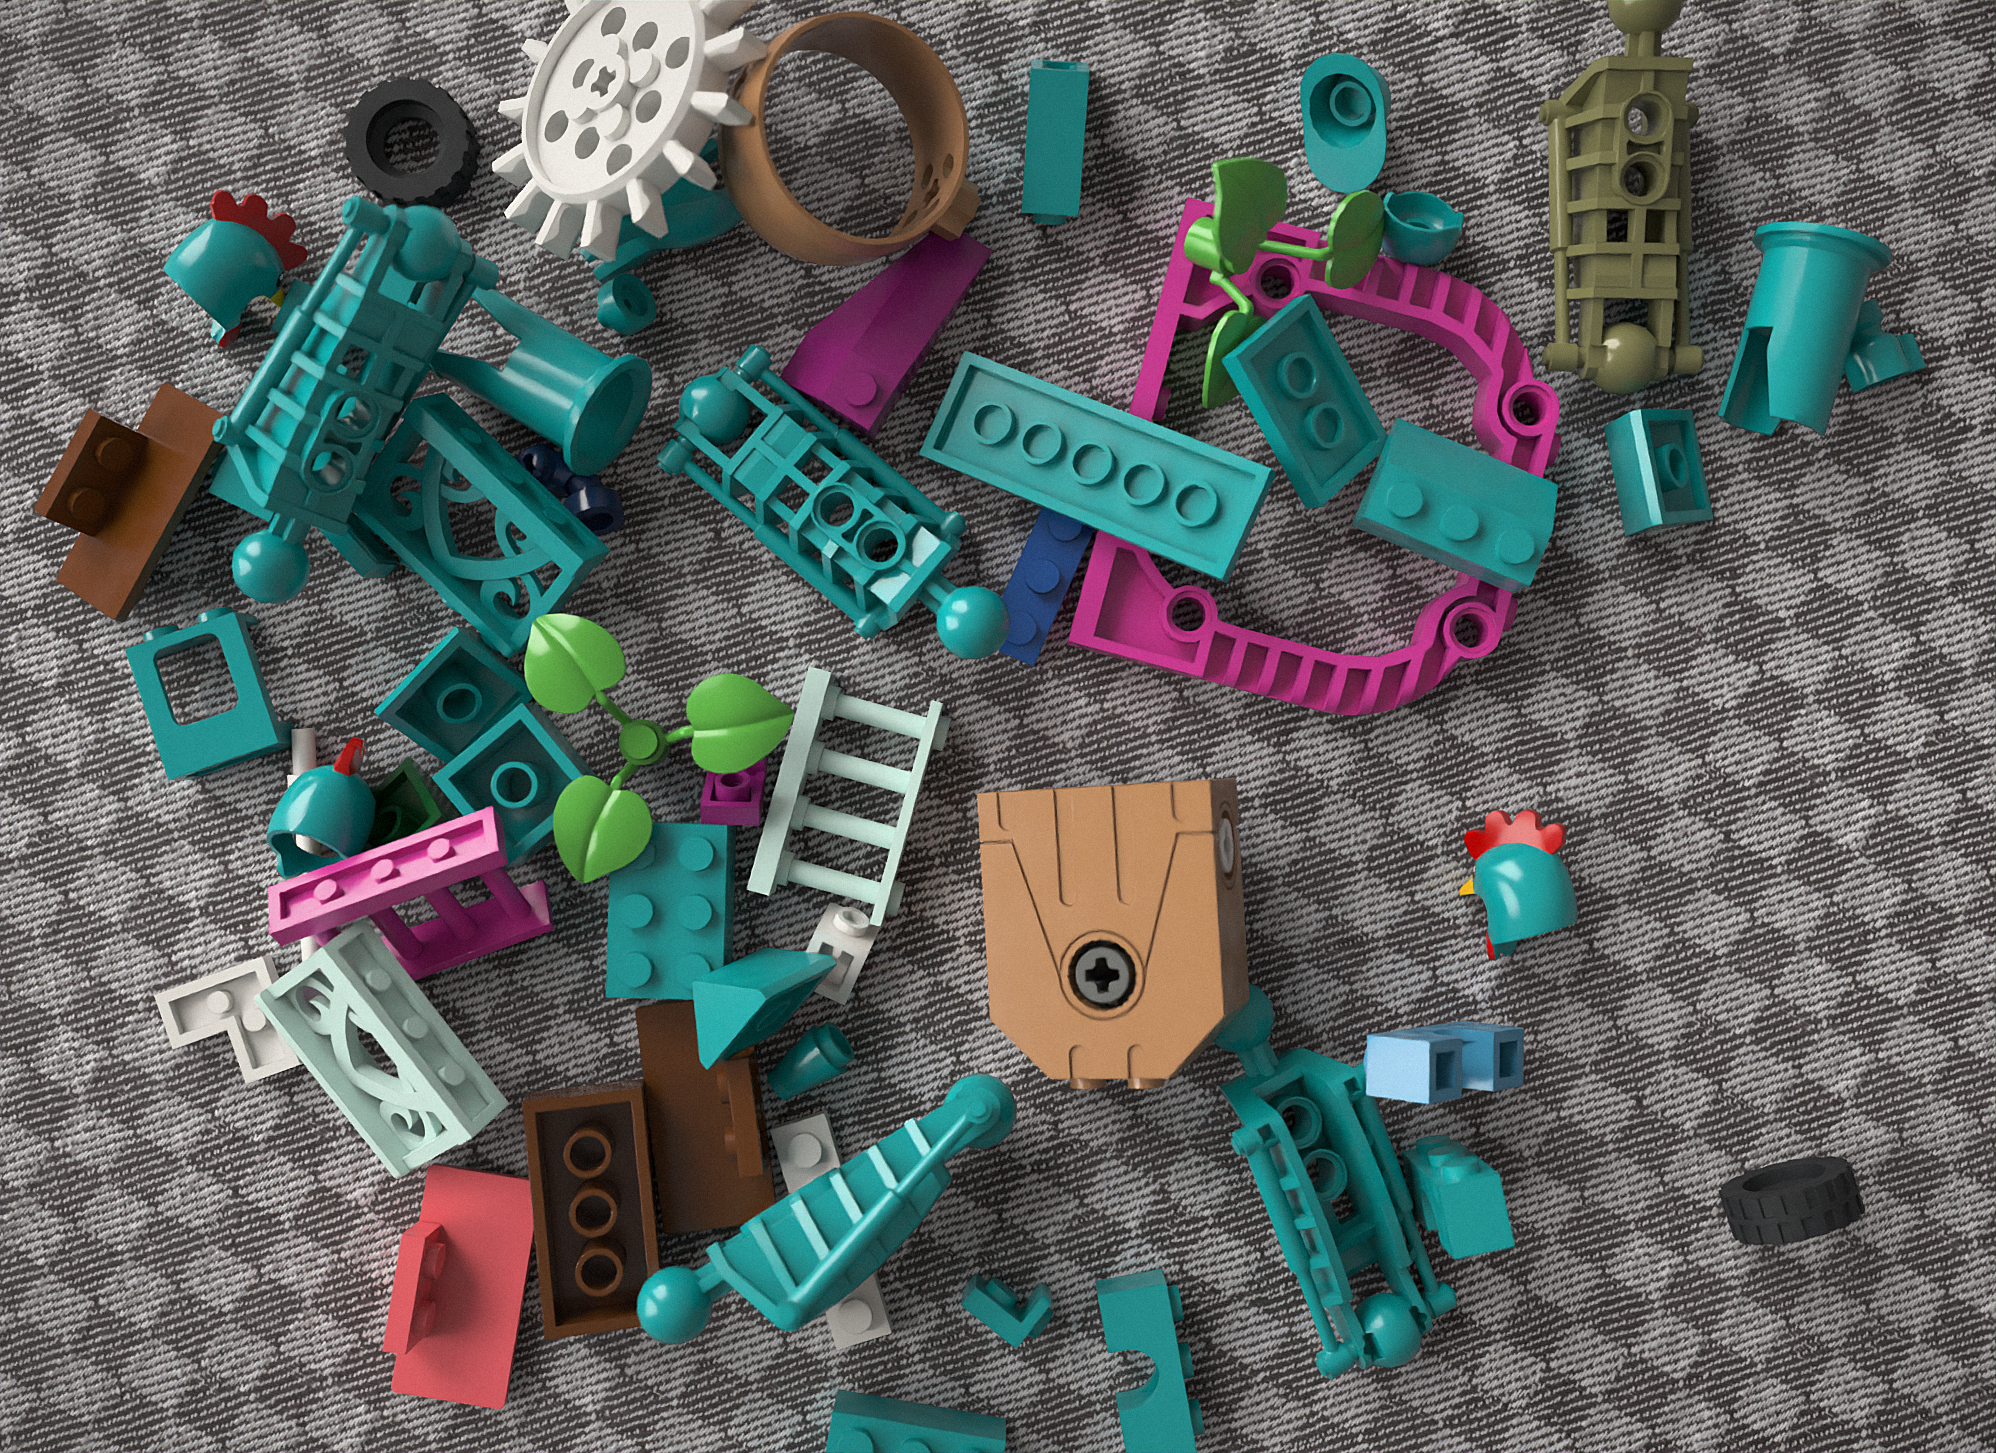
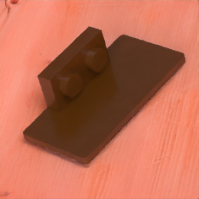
[33,383,230,623]
[635,1000,777,1235]

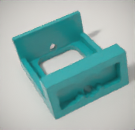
[125,607,294,780]

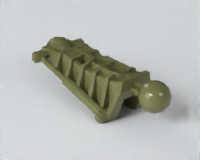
[1539,0,1705,396]

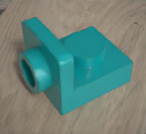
[961,1273,1053,1349]

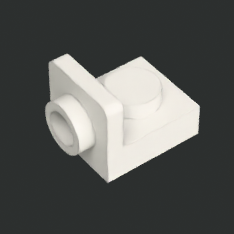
[806,903,881,1005]

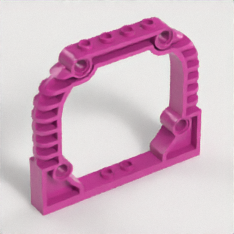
[1066,197,1561,716]

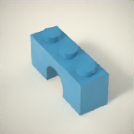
[1363,1021,1524,1104]

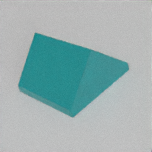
[1604,409,1714,536]
[375,626,533,764]
[692,947,837,1070]

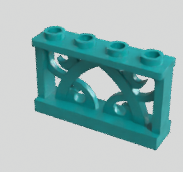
[351,392,611,658]

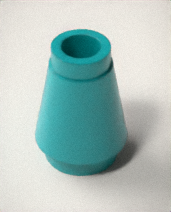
[767,1022,855,1101]

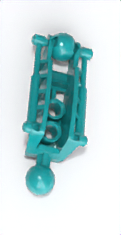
[212,195,499,604]
[655,344,1011,660]
[1213,982,1457,1380]
[637,1073,1017,1345]

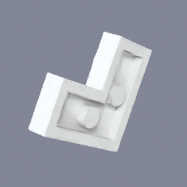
[154,954,303,1084]

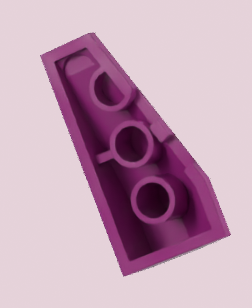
[779,232,993,441]

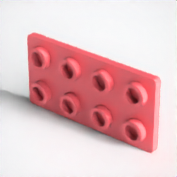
[382,1163,535,1409]

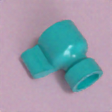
[1844,299,1926,393]

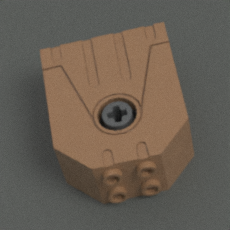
[977,778,1250,1089]

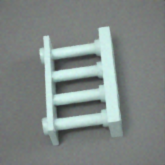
[747,666,951,927]

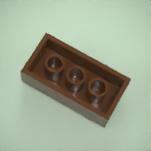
[522,1078,663,1340]

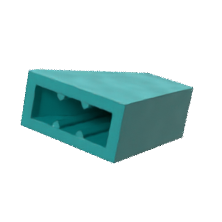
[1021,59,1089,225]

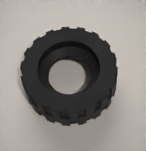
[343,76,481,209]
[1719,1156,1866,1246]

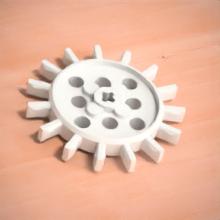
[492,0,767,262]

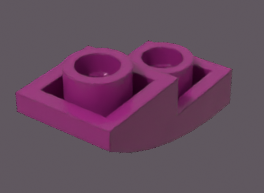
[700,754,769,826]

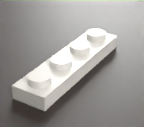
[770,1109,893,1350]

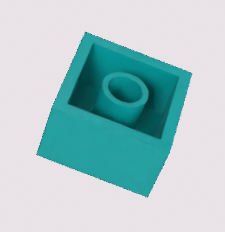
[432,703,599,868]

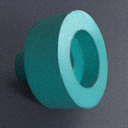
[596,273,657,335]

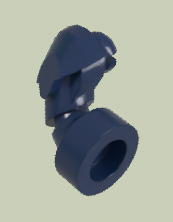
[517,443,625,537]

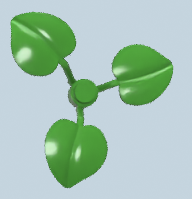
[1184,157,1385,409]
[524,613,794,883]

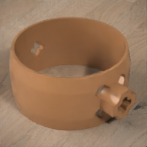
[717,11,981,266]

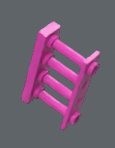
[268,806,555,981]

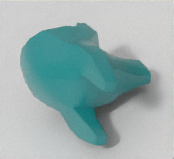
[579,129,744,284]

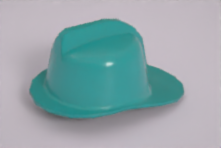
[1300,52,1391,194]

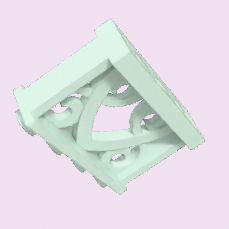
[254,917,509,1179]

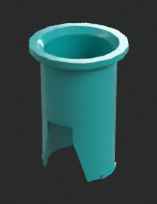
[1718,221,1893,436]
[429,286,652,476]

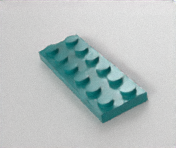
[919,350,1277,583]

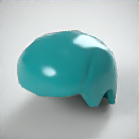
[1382,191,1464,267]

